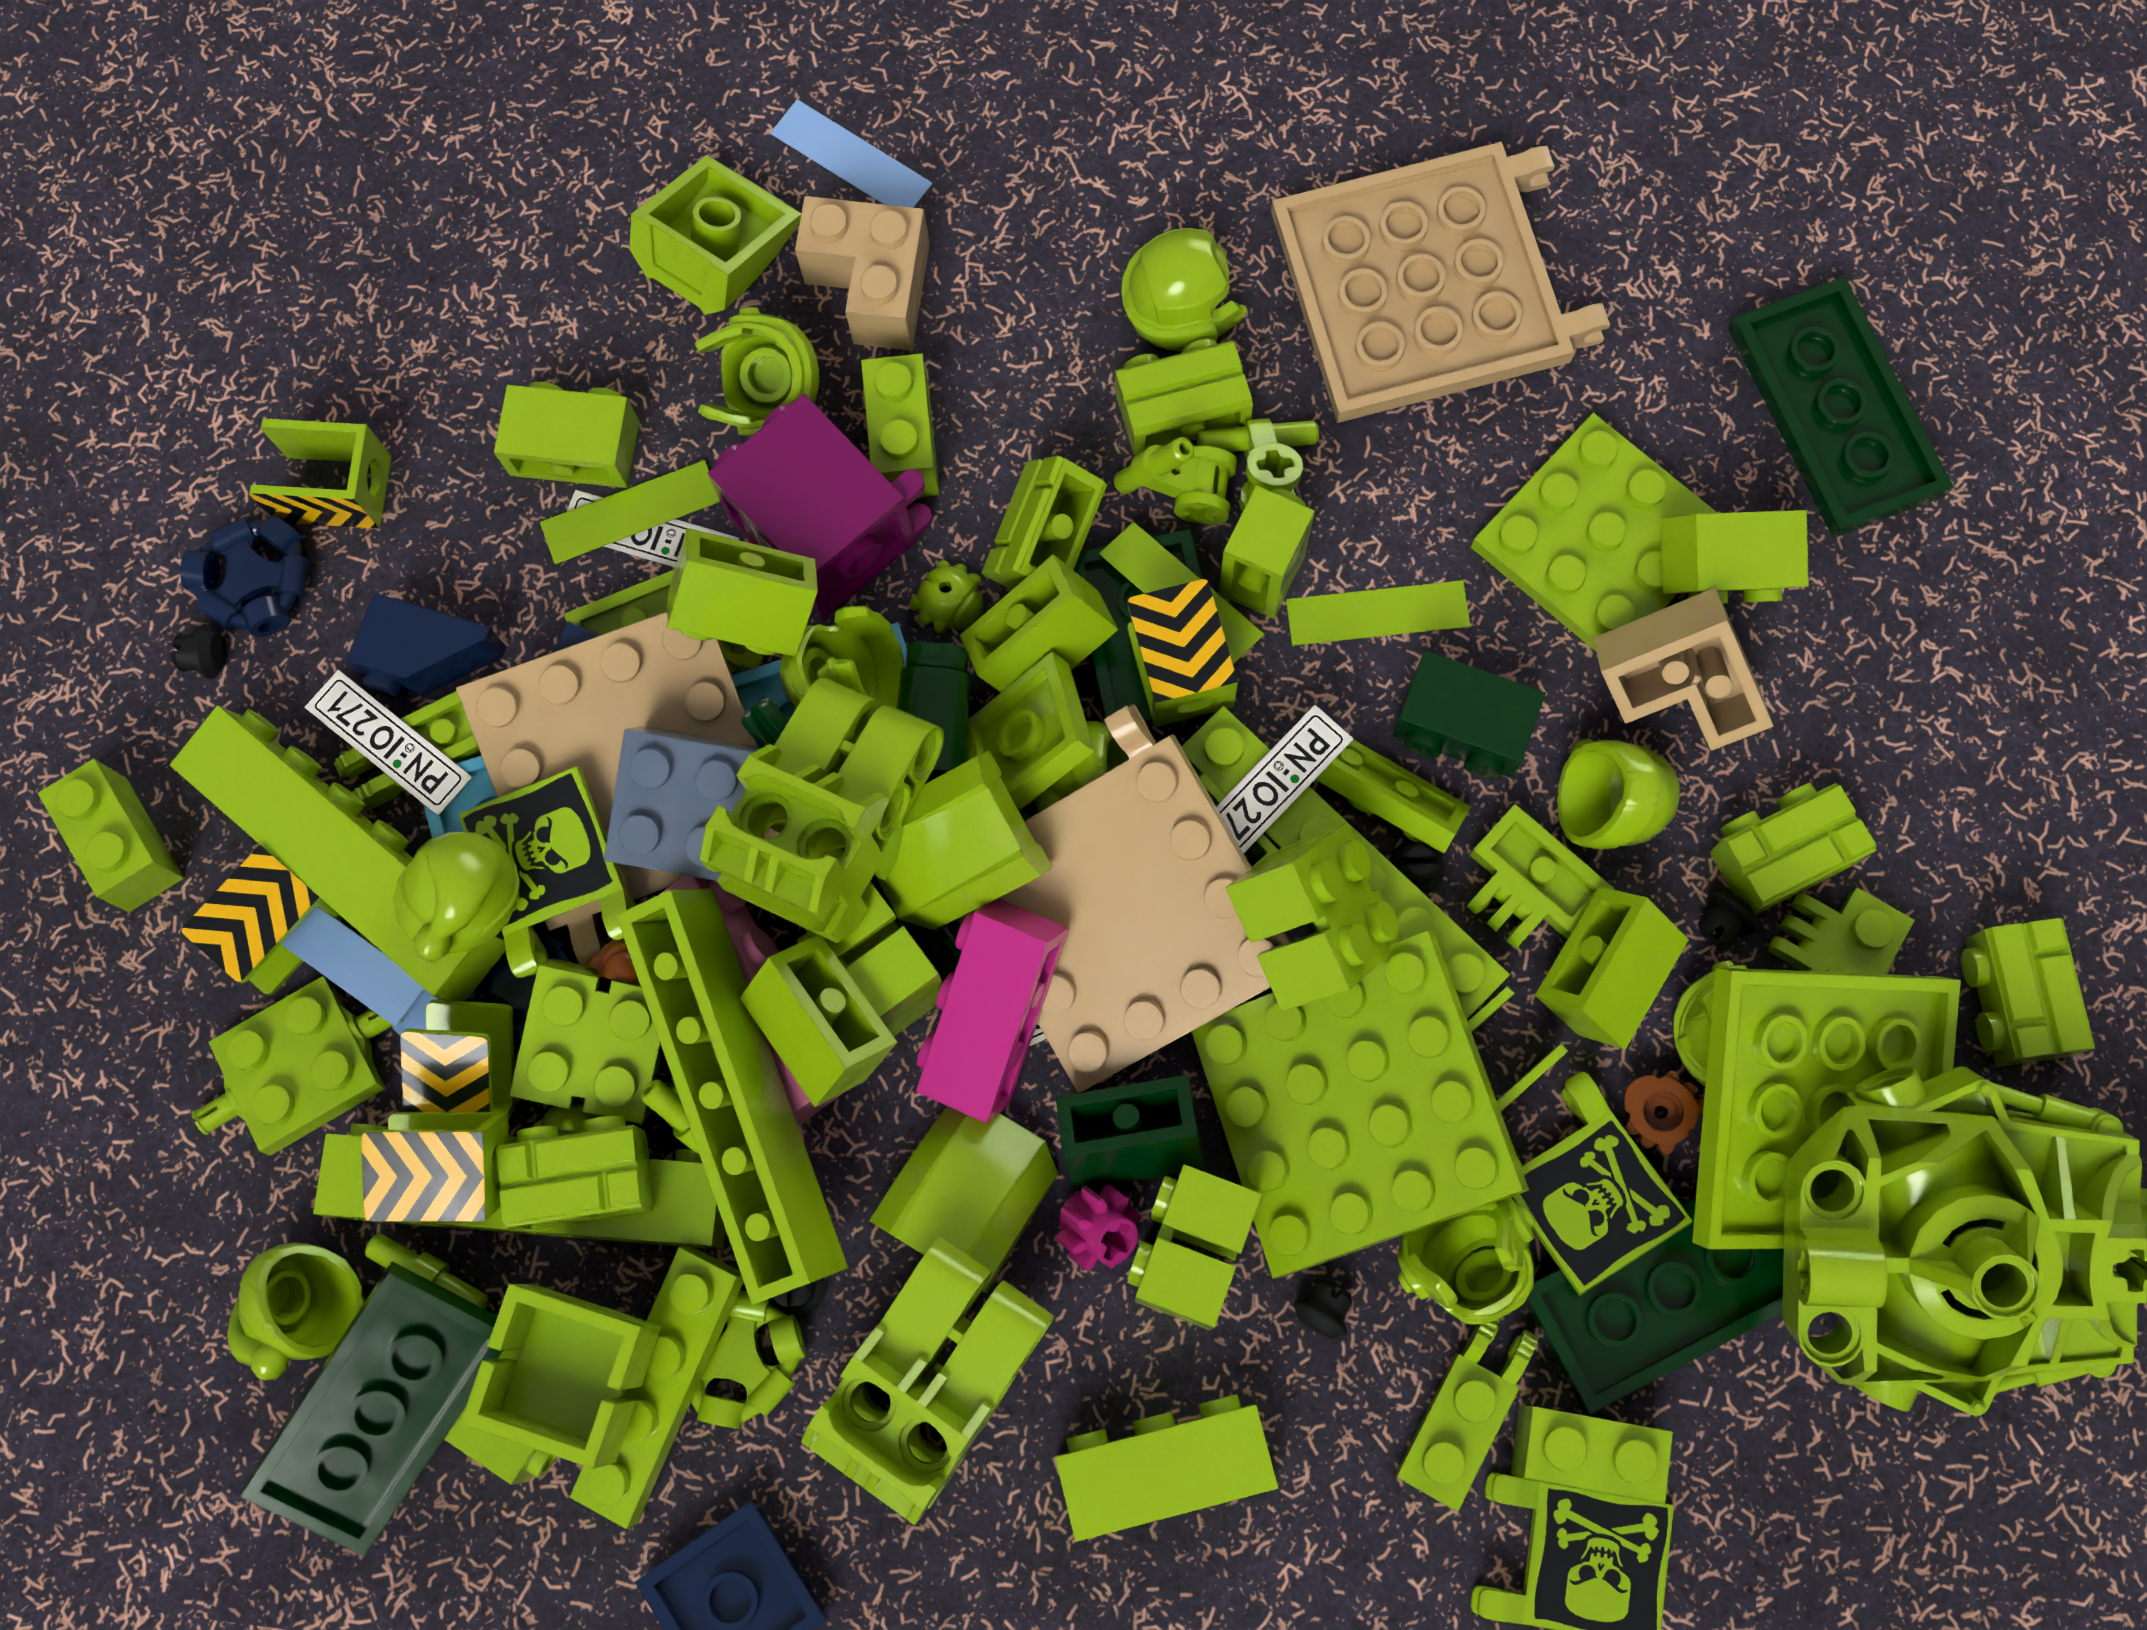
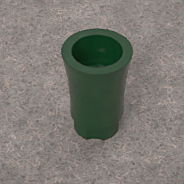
[896,642,971,781]

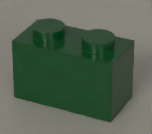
[1392,650,1546,780]
[1056,1074,1206,1191]

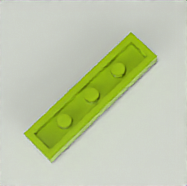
[569,1245,744,1529]

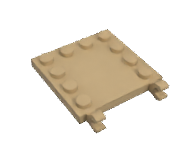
[1271,142,1610,423]
[456,612,780,966]
[973,704,1294,1093]

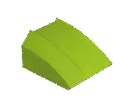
[630,155,802,315]
[874,750,1052,930]
[869,1106,1058,1294]

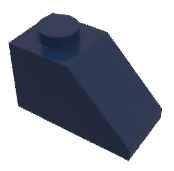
[346,593,506,698]

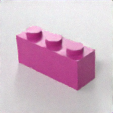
[916,898,1069,1123]

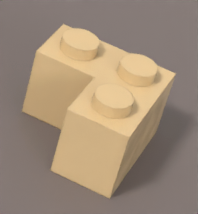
[795,196,930,351]
[1593,587,1774,751]

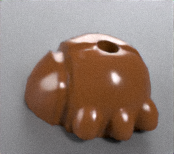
[587,938,640,985]
[1623,1071,1704,1154]

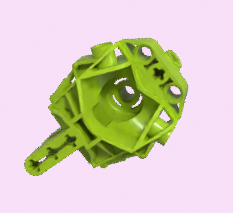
[1783,1066,2147,1416]

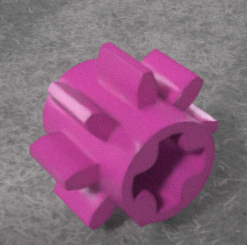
[1055,1184,1142,1272]

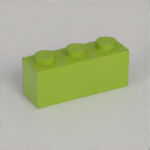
[1055,1394,1278,1542]

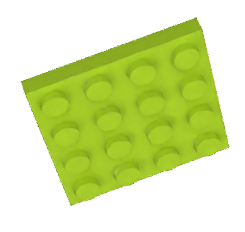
[1191,930,1529,1279]
[1692,968,1961,1249]

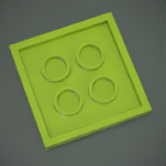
[1471,413,1717,651]

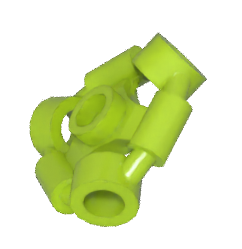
[691,1290,807,1429]

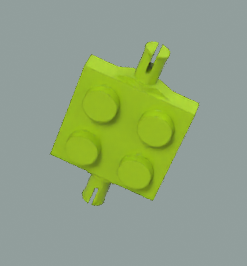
[191,976,403,1156]

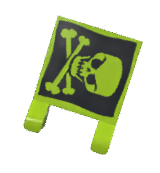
[458,766,637,978]
[1511,1072,1692,1296]
[1470,1472,1674,1630]

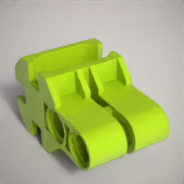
[700,677,944,943]
[801,1236,1055,1525]

